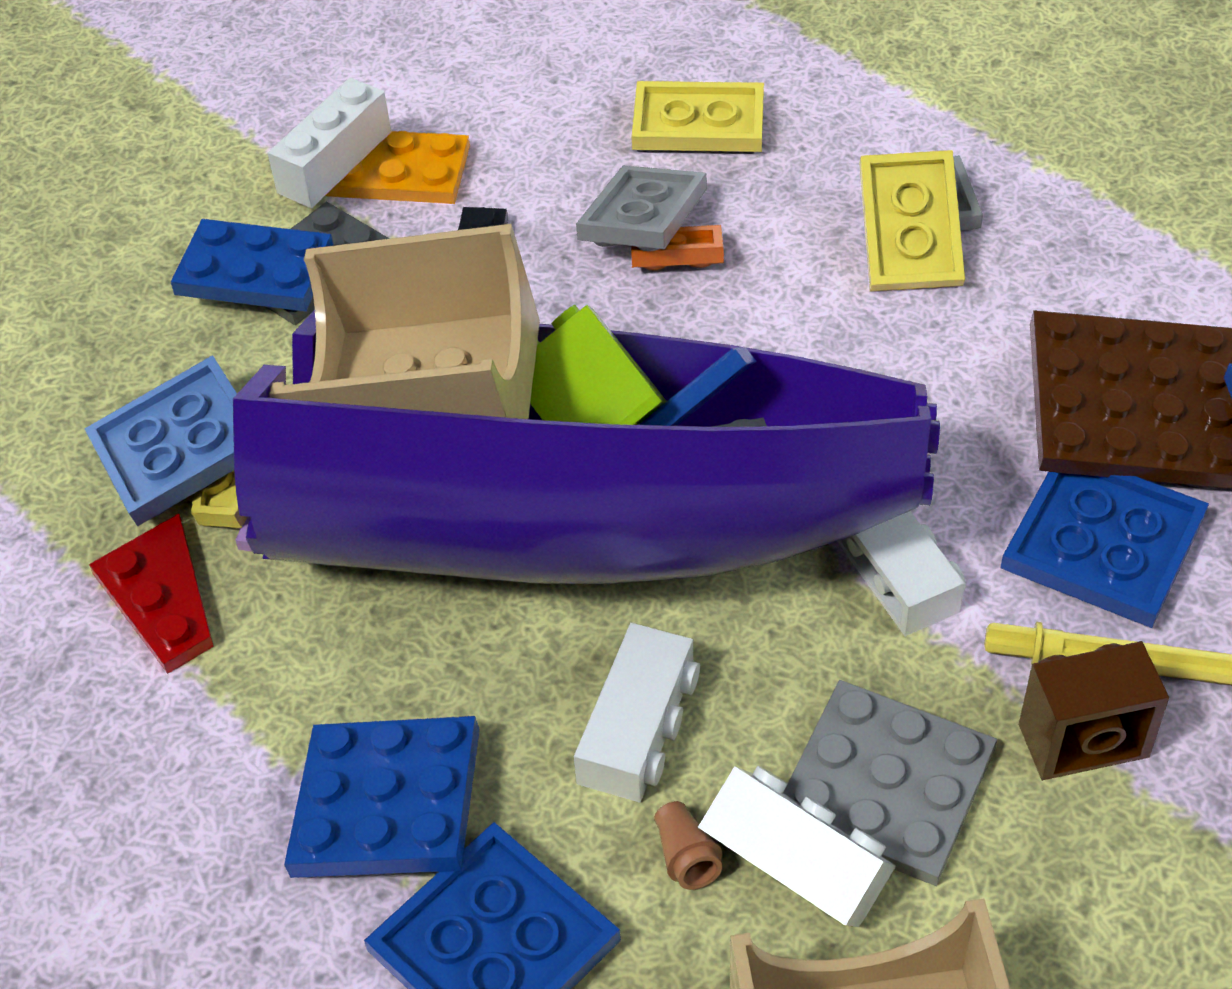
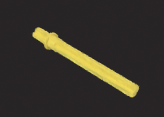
[984,622,1232,685]

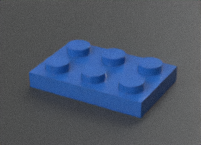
[171,219,334,312]

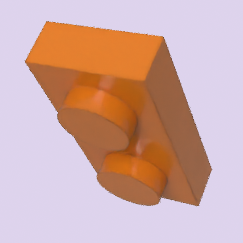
[631,225,724,270]

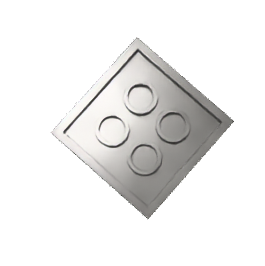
[783,680,997,887]

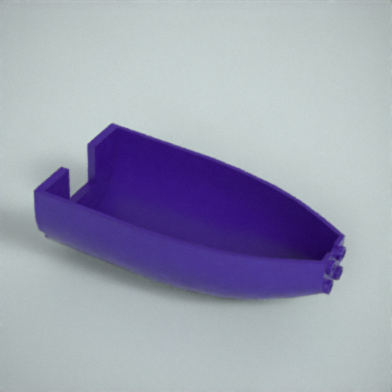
[233,310,940,584]

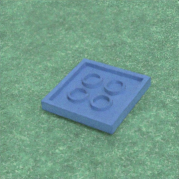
[84,355,237,526]

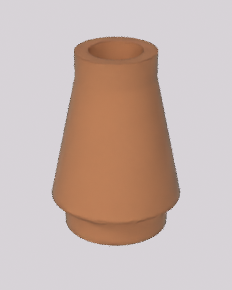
[654,801,722,890]

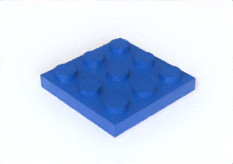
[1000,472,1209,628]
[284,716,480,878]
[364,822,621,989]

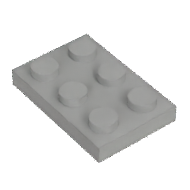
[576,165,707,251]

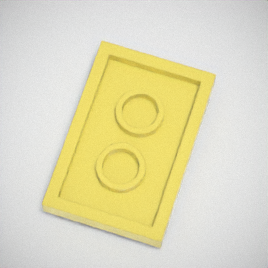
[631,81,764,152]
[859,150,965,291]

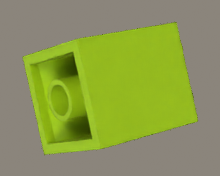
[530,305,667,425]

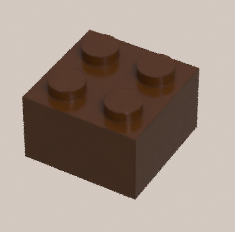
[1018,641,1169,781]

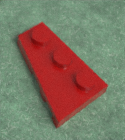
[89,514,214,674]

